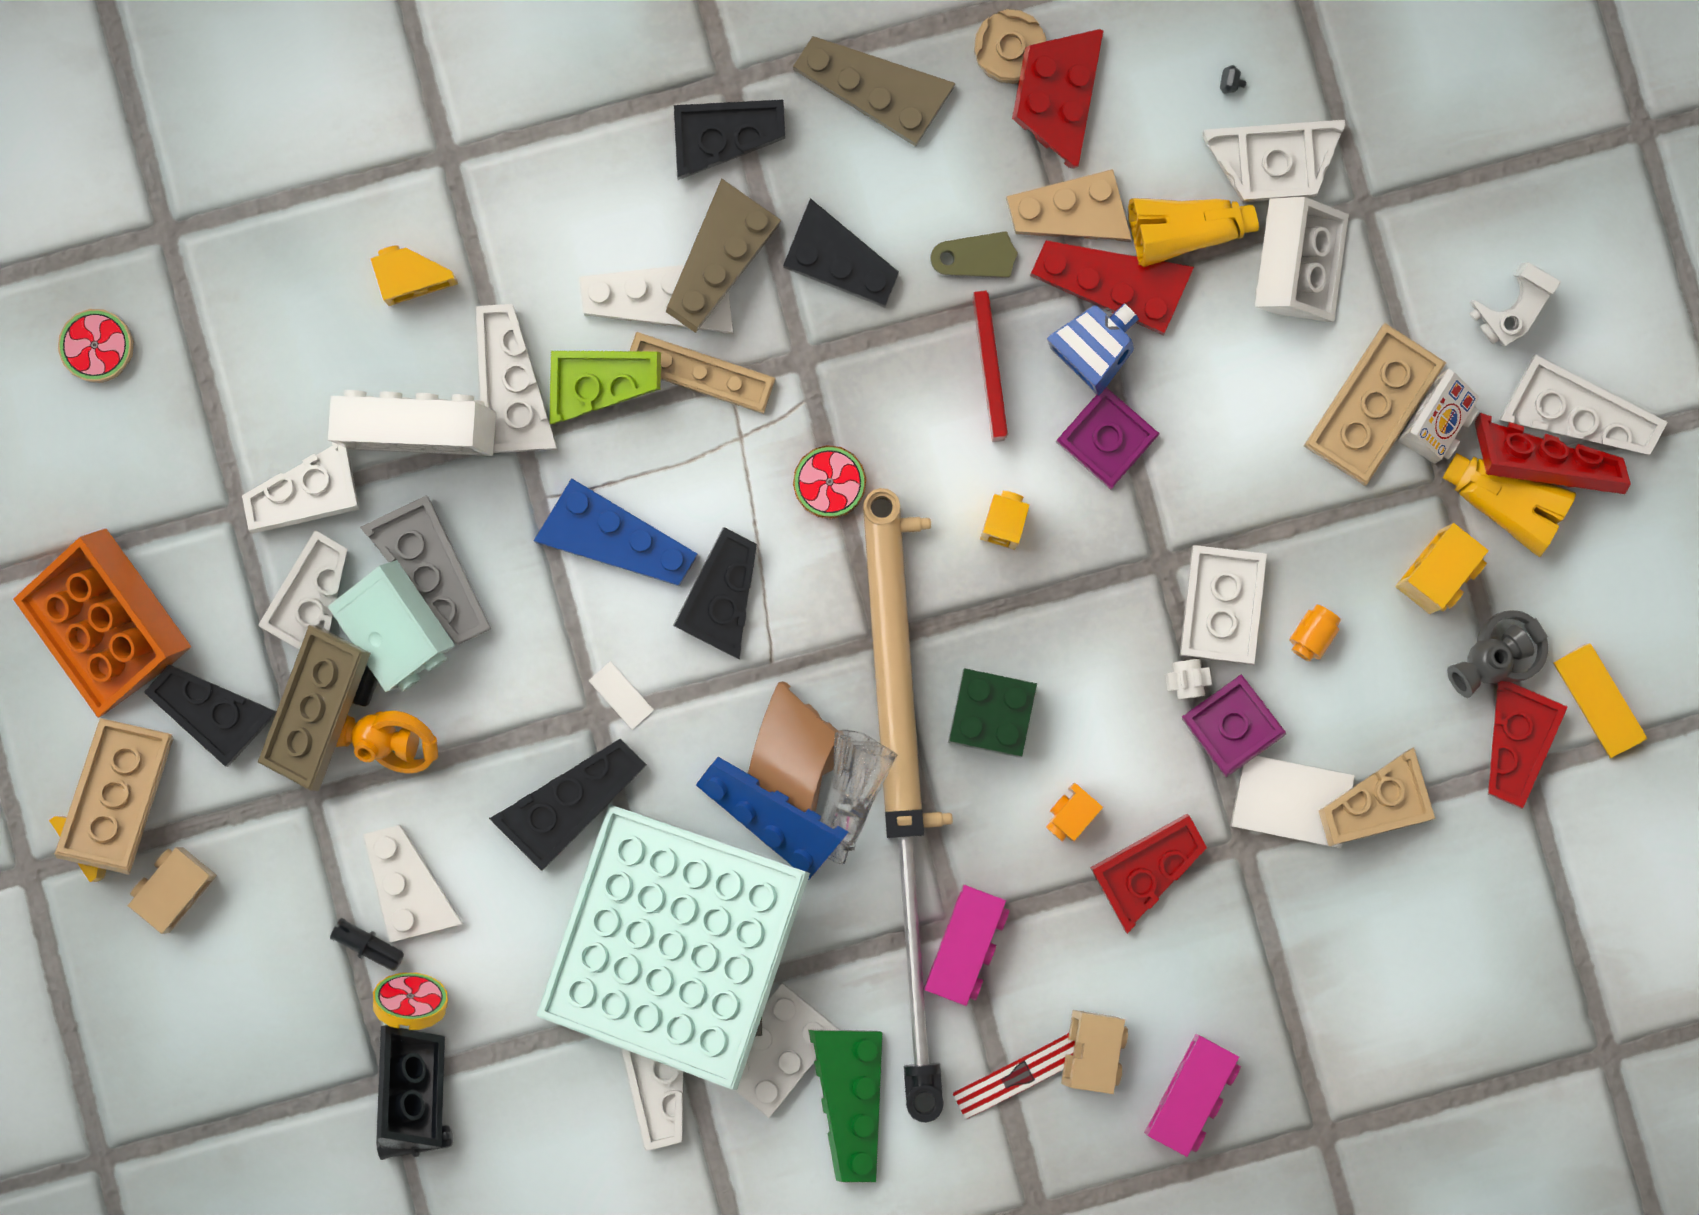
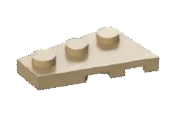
[1006,169,1131,242]
[1318,747,1435,847]

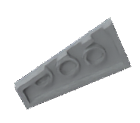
[360,495,491,645]

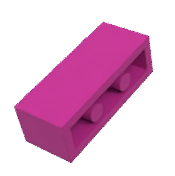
[924,884,1010,1006]
[1144,1034,1241,1157]

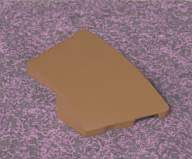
[748,681,842,812]

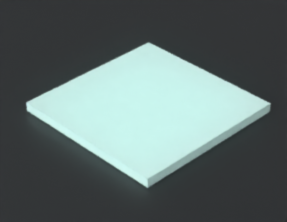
[536,804,810,1090]

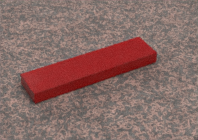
[972,290,1008,442]

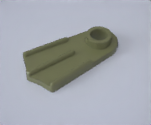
[930,231,1018,278]

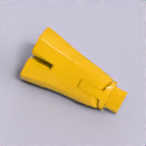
[1128,198,1259,267]
[1442,453,1576,557]

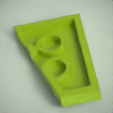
[550,351,661,425]

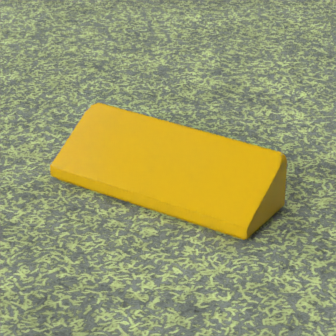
[1553,643,1647,758]

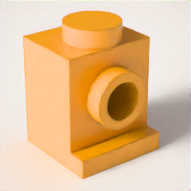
[1046,783,1103,842]

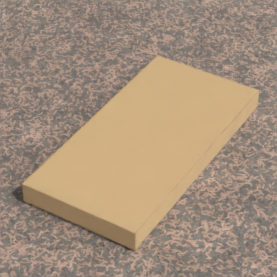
[1304,323,1446,486]
[54,718,173,875]

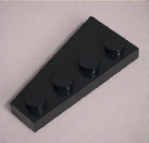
[489,739,647,871]

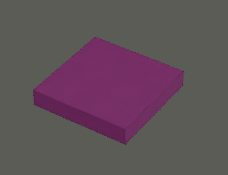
[1056,387,1160,490]
[1182,674,1286,778]

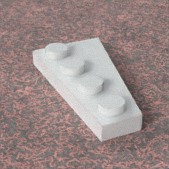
[579,265,734,334]
[476,304,558,453]
[1499,355,1668,455]

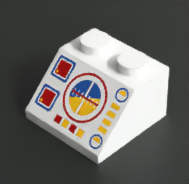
[1398,369,1479,464]

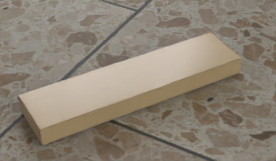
[630,332,776,414]

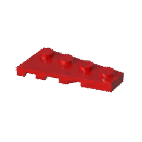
[1030,240,1194,335]
[1474,412,1631,494]

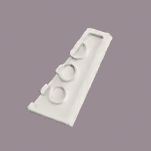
[621,1048,683,1151]

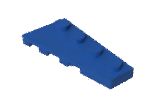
[534,478,698,586]
[696,757,849,880]

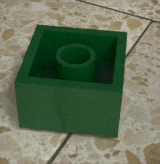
[948,668,1037,758]

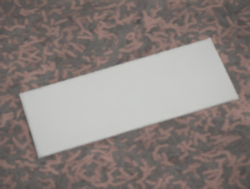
[588,661,654,730]

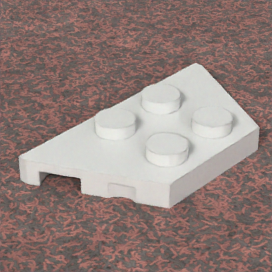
[1203,120,1345,202]

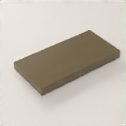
[258,625,371,791]

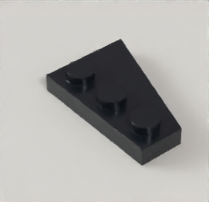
[674,99,785,180]
[783,198,899,308]
[673,527,757,660]
[144,665,276,767]

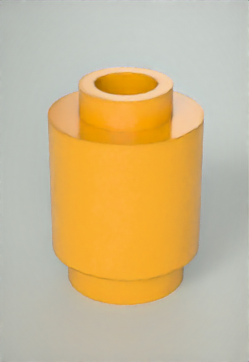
[1289,604,1341,662]

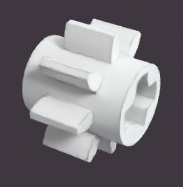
[1165,659,1212,700]

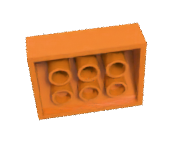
[13,528,191,718]

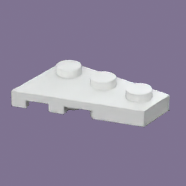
[363,825,464,943]

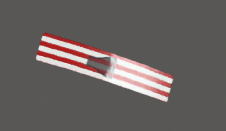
[953,1033,1075,1119]

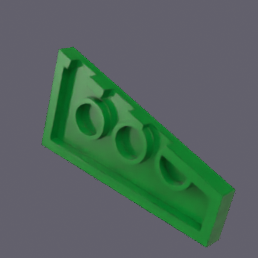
[808,1029,882,1182]

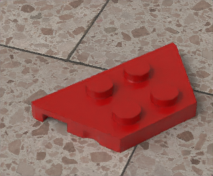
[1012,29,1104,169]

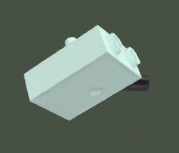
[327,560,455,707]

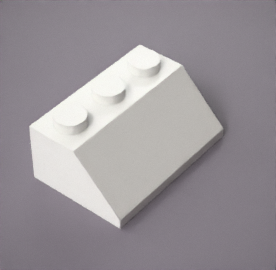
[1255,197,1349,322]

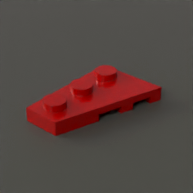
[1488,681,1568,809]
[1090,814,1207,934]

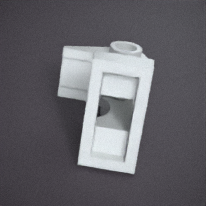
[1469,262,1561,346]

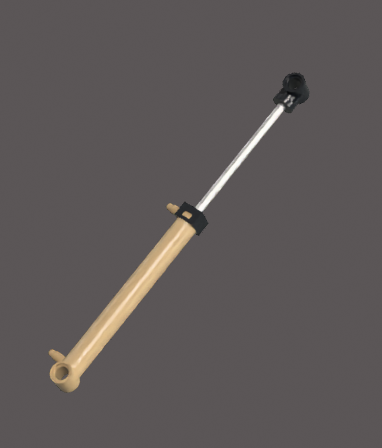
[863,488,953,1123]

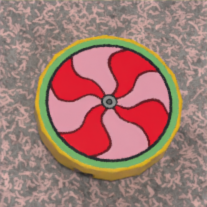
[373,973,448,1030]

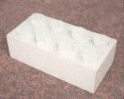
[328,390,496,456]

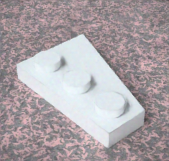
[242,443,360,534]
[258,530,347,650]

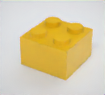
[1395,523,1489,614]

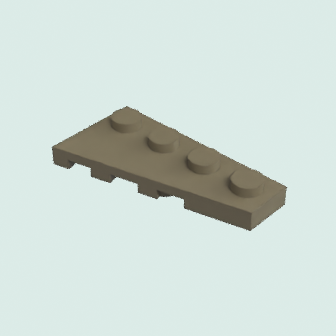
[793,36,955,147]
[666,178,781,333]

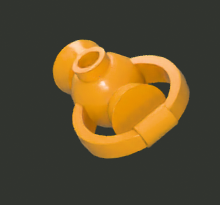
[336,711,438,773]

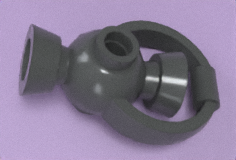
[1447,610,1548,698]

